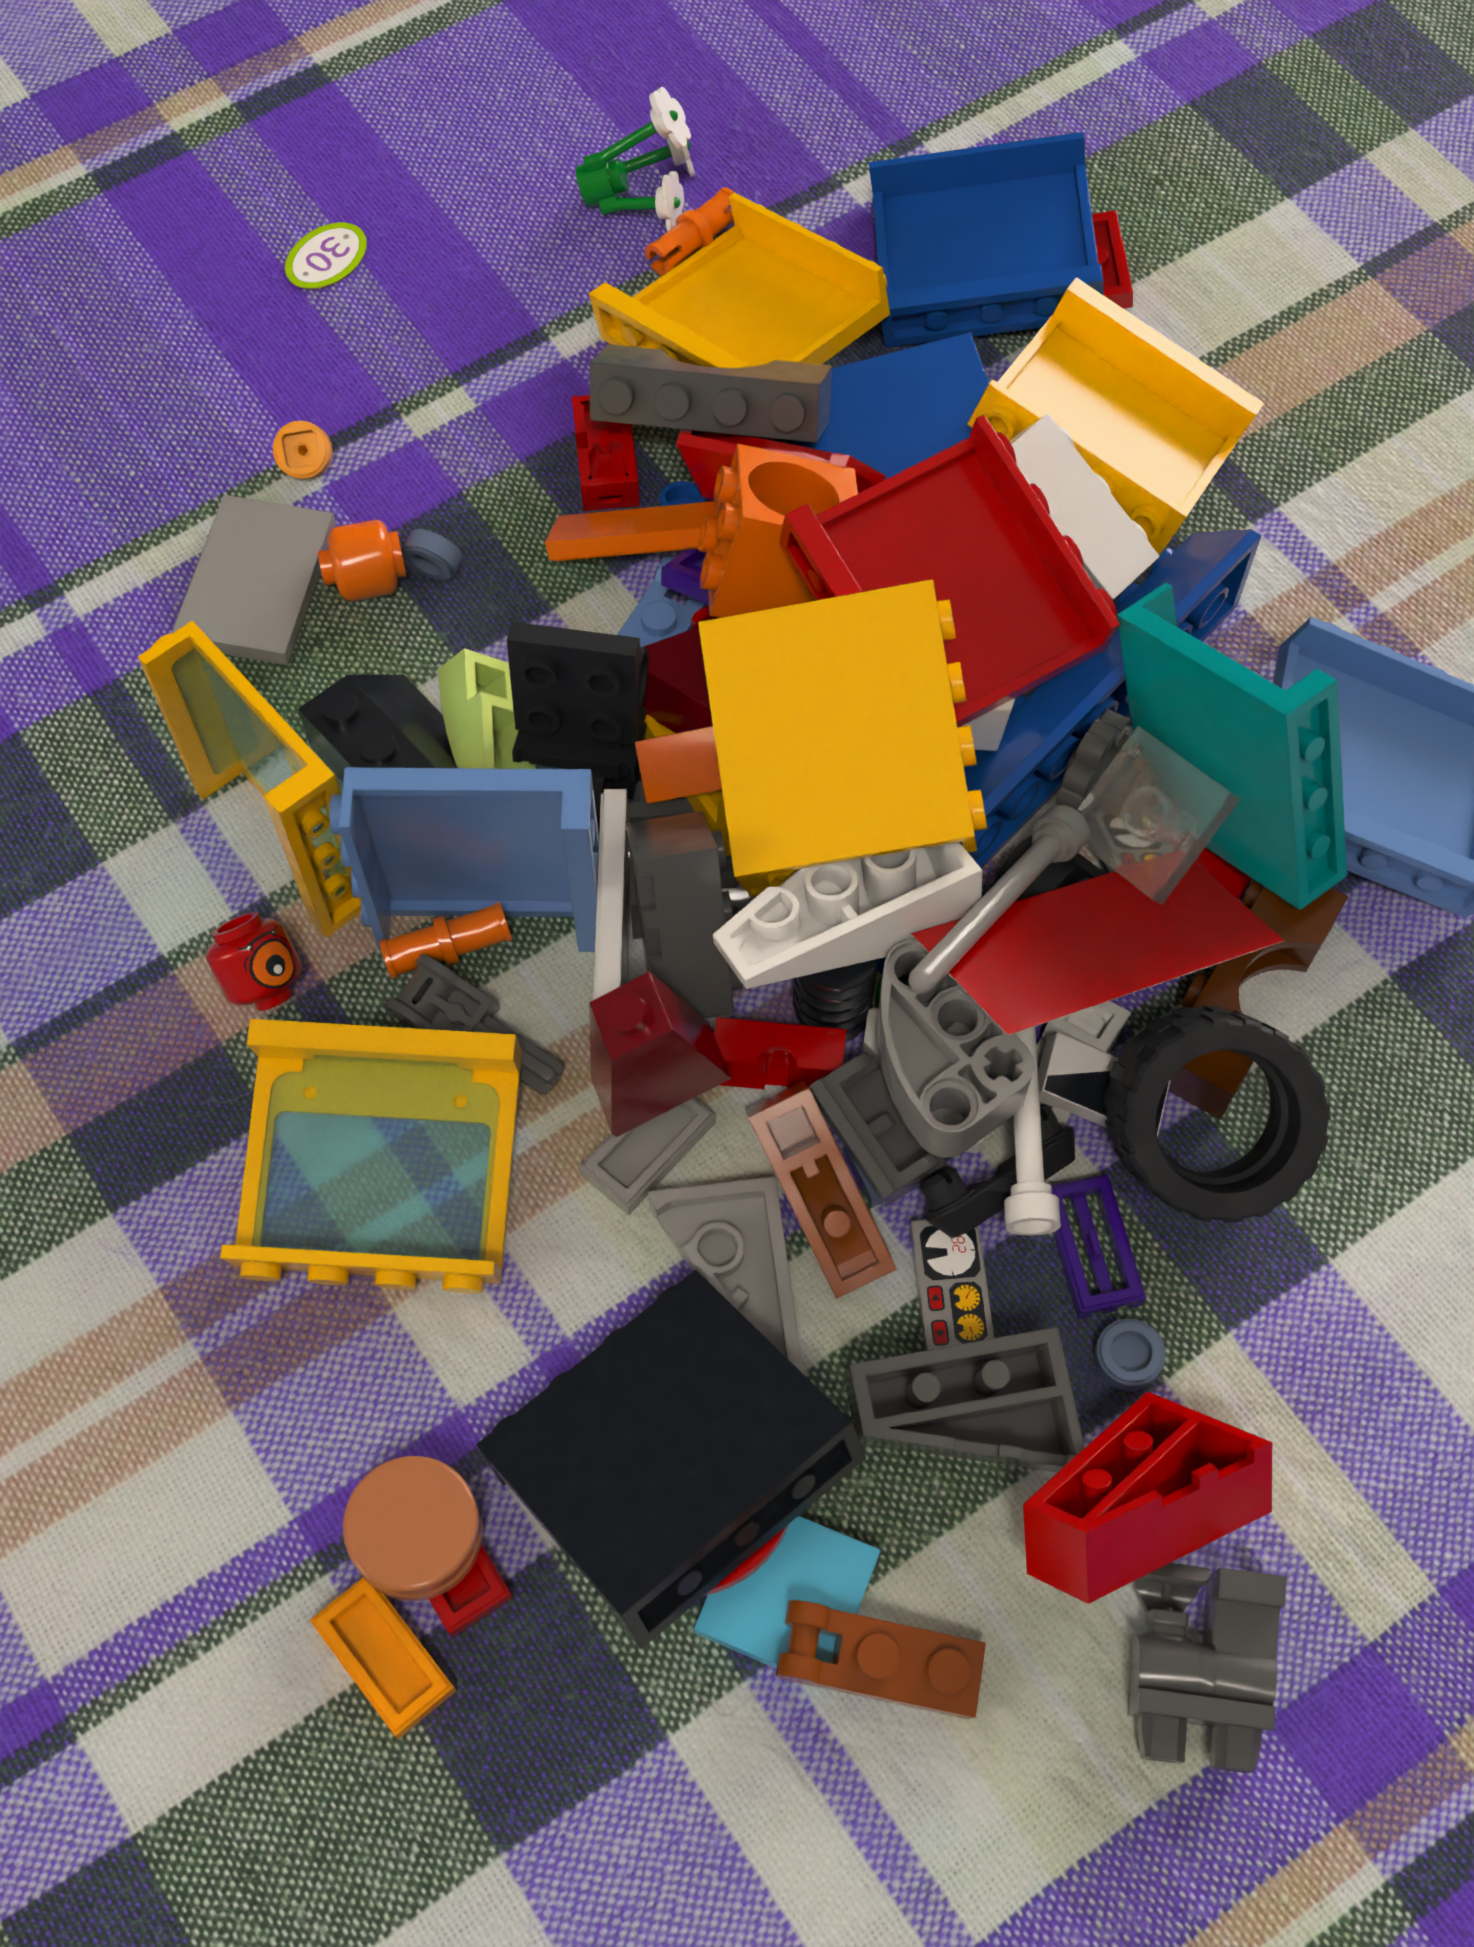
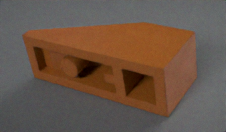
[745,1081,897,1299]

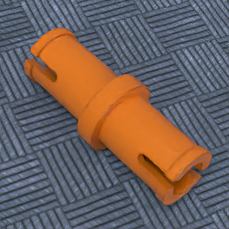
[645,187,734,276]
[379,902,513,979]

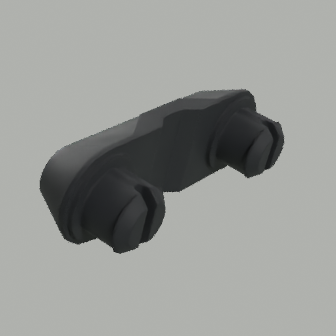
[919,1104,1075,1238]

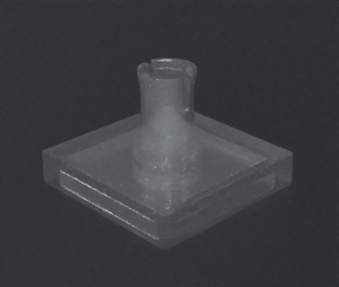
[1077,726,1241,905]

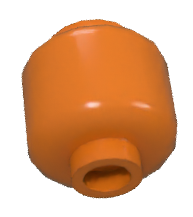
[318,519,407,602]

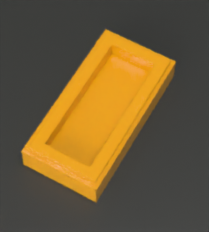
[309,1577,457,1740]

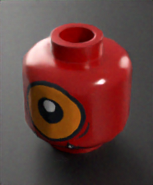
[206,911,302,1011]

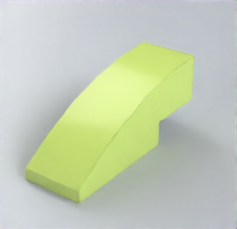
[438,648,535,769]

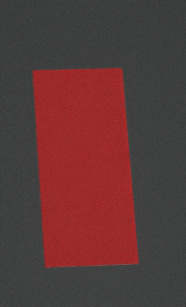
[911,850,1284,1035]

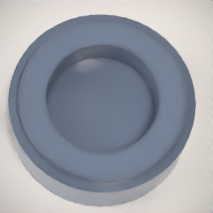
[401,529,463,581]
[1093,1319,1165,1392]

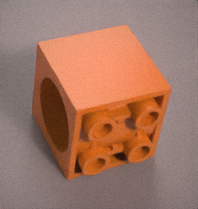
[698,444,858,618]

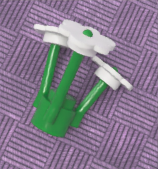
[576,87,696,232]

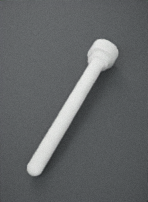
[1004,1027,1061,1236]

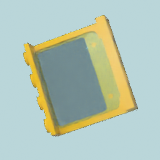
[138,620,361,938]
[220,1019,522,1294]

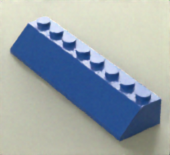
[960,529,1262,869]

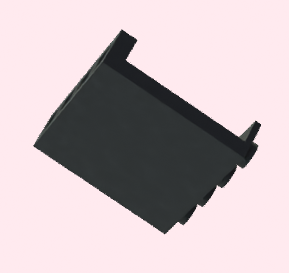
[476,1270,866,1649]

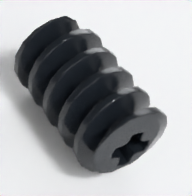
[793,959,878,1042]

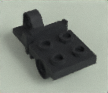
[507,622,649,824]

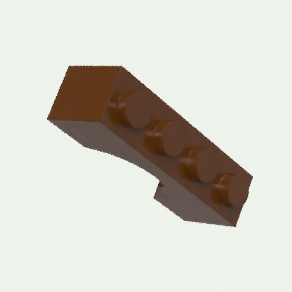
[1168,880,1349,1120]

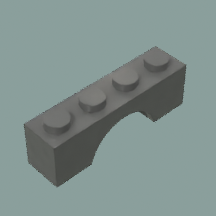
[590,344,832,443]

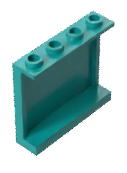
[1117,583,1347,910]

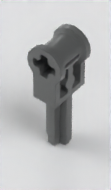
[384,953,564,1095]

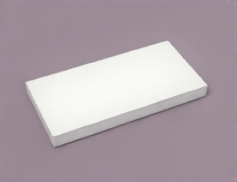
[593,789,630,1000]

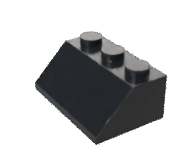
[298,675,458,782]

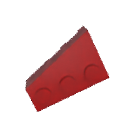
[1023,1391,1273,1604]

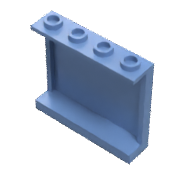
[1273,617,1474,918]
[330,767,599,952]

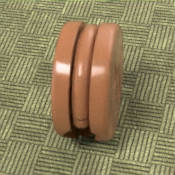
[343,1456,483,1601]

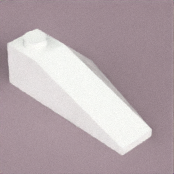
[713,842,982,989]

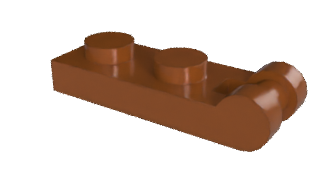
[775,1600,986,1719]

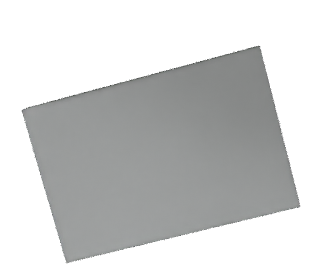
[172,495,337,665]

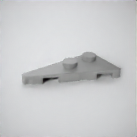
[648,1176,804,1374]

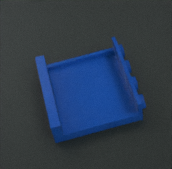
[869,132,1104,348]
[774,332,989,480]

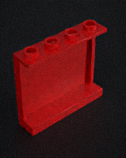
[780,414,1120,727]

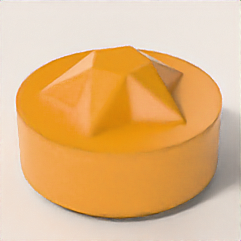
[273,420,333,479]

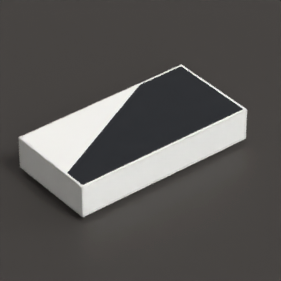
[1038,1032,1171,1138]

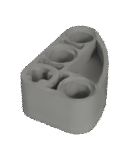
[877,939,1035,1158]

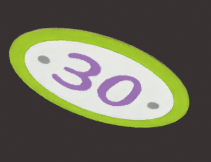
[285,222,367,289]

